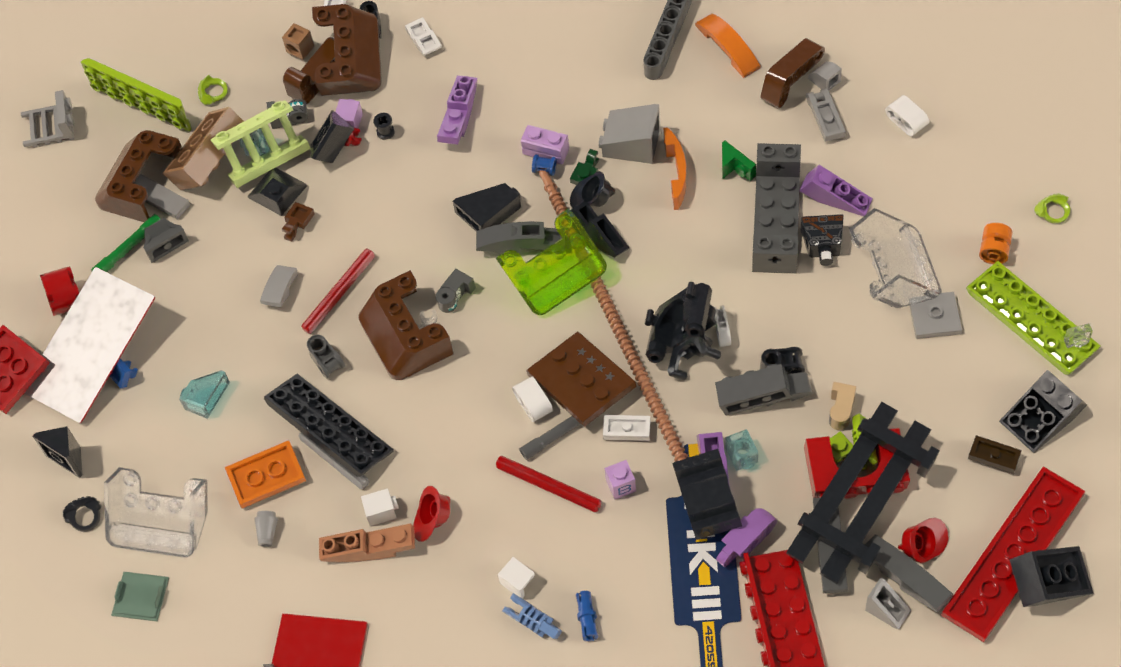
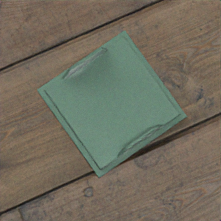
[111,572,169,622]

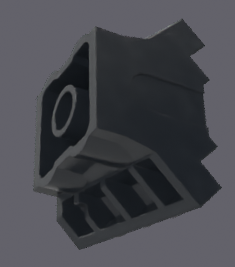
[672,449,742,540]

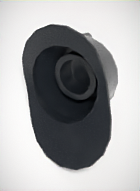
[570,171,615,208]

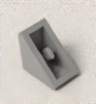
[865,578,911,629]

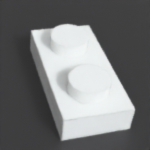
[603,415,651,441]

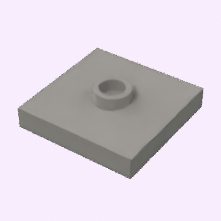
[908,292,962,339]

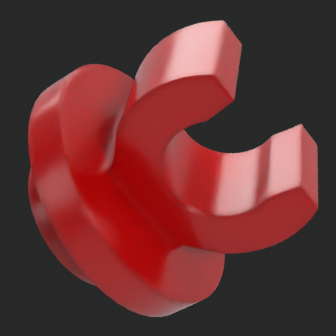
[344,128,362,146]

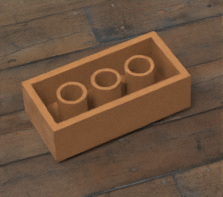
[163,107,244,190]

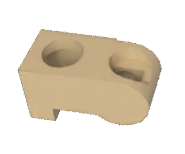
[829,382,856,430]

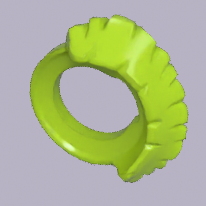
[198,75,228,105]
[1034,193,1070,223]

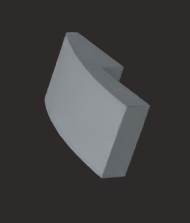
[260,265,298,307]

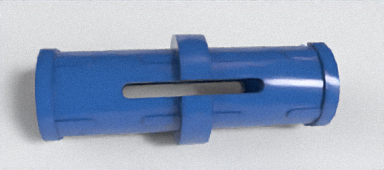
[576,591,598,641]

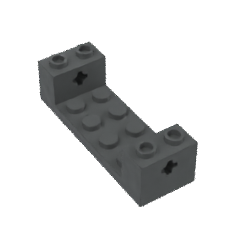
[752,143,801,274]

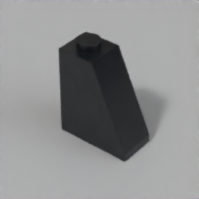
[452,183,521,231]

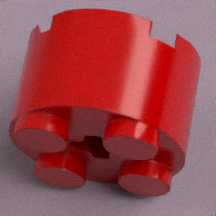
[40,266,79,316]

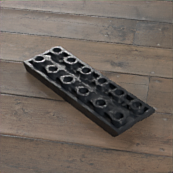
[264,373,394,477]

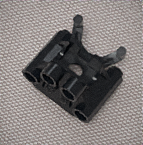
[645,282,721,381]

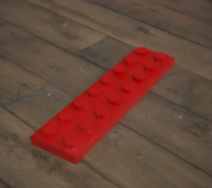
[941,466,1085,642]

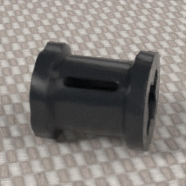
[373,112,395,140]

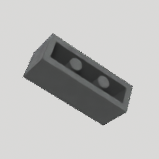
[715,364,792,416]

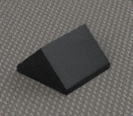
[311,110,354,163]
[32,426,83,478]

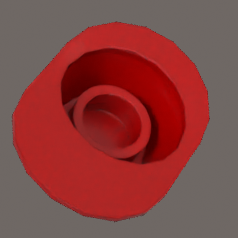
[413,486,451,542]
[898,517,949,563]

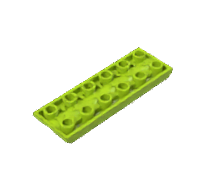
[81,58,192,132]
[966,261,1101,375]

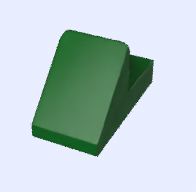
[722,140,756,181]

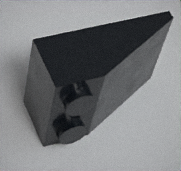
[1009,546,1093,607]

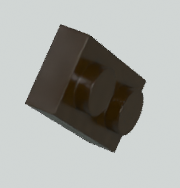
[968,435,1022,474]

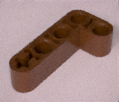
[283,37,335,104]
[760,38,825,108]

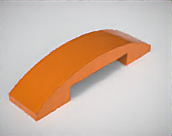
[695,14,760,78]
[663,127,687,210]

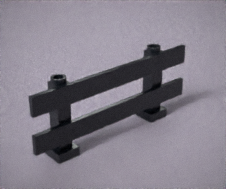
[786,401,940,584]

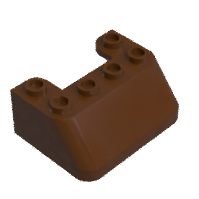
[312,4,382,96]
[95,130,182,222]
[359,270,454,380]

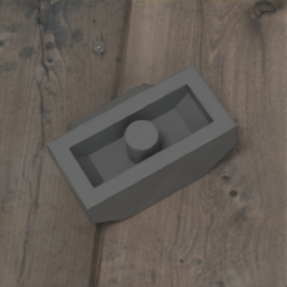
[143,218,189,263]

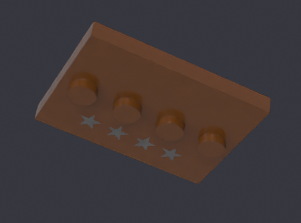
[526,331,637,427]

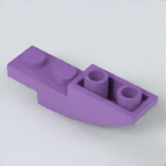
[437,75,477,145]

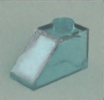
[179,370,230,419]

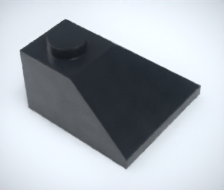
[248,168,307,216]

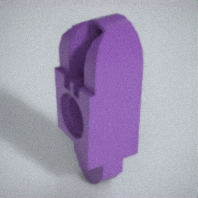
[716,508,778,567]

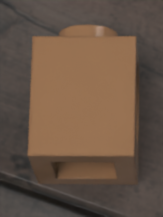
[282,23,314,60]

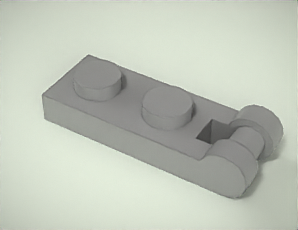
[806,88,846,142]

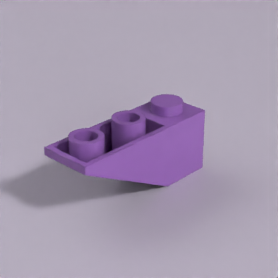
[800,164,873,216]

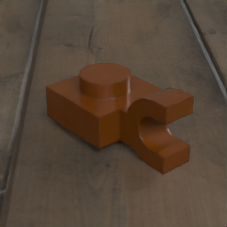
[282,202,315,242]

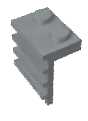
[21,90,74,148]

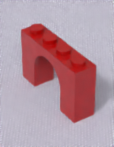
[804,428,910,499]

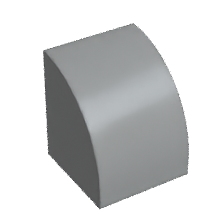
[808,61,842,91]

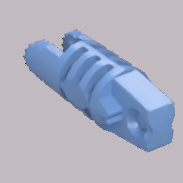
[502,593,562,639]

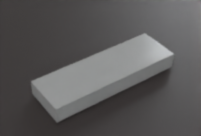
[134,174,191,220]

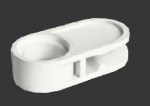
[715,305,731,347]

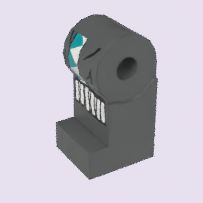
[266,99,308,129]
[436,268,476,313]

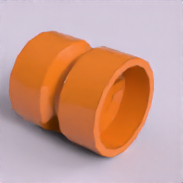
[979,223,1013,264]

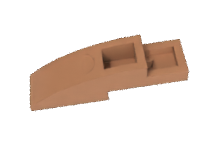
[319,523,415,562]

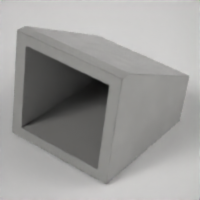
[599,104,660,164]

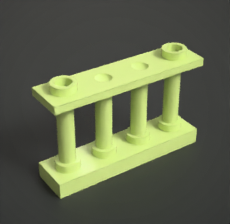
[210,100,311,188]

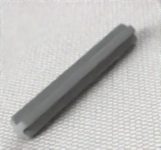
[299,432,369,490]

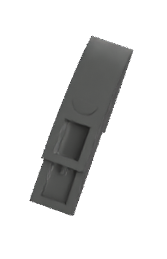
[476,221,565,254]

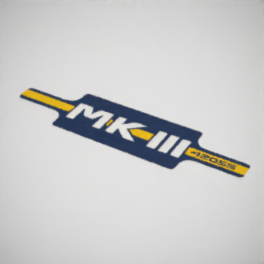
[666,444,741,667]

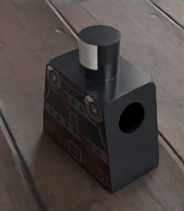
[801,214,844,266]

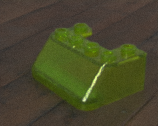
[496,208,607,315]

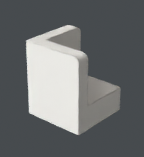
[498,557,535,598]

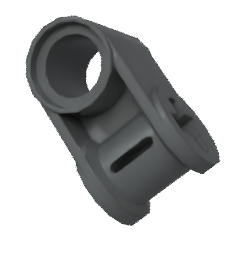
[307,334,345,379]

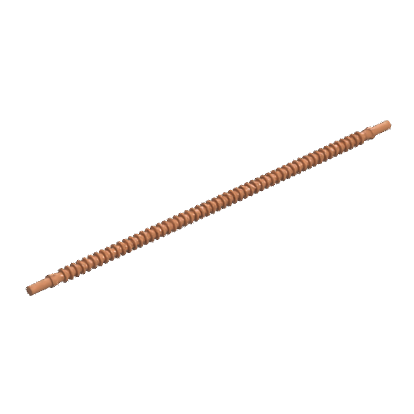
[538,168,687,462]

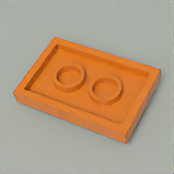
[225,440,306,509]

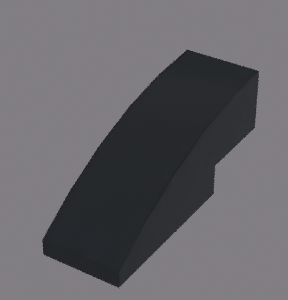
[564,201,629,258]

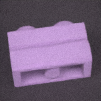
[521,125,569,164]

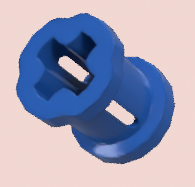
[532,154,557,176]

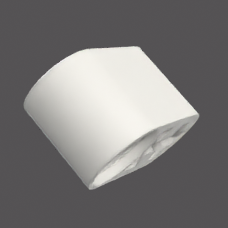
[885,95,929,136]
[512,377,553,422]

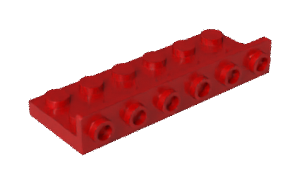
[739,550,825,667]

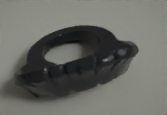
[63,496,102,532]

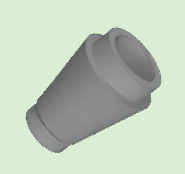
[254,511,278,547]

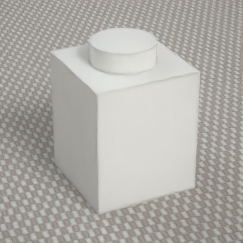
[361,488,399,526]

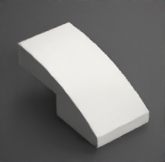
[405,17,442,56]

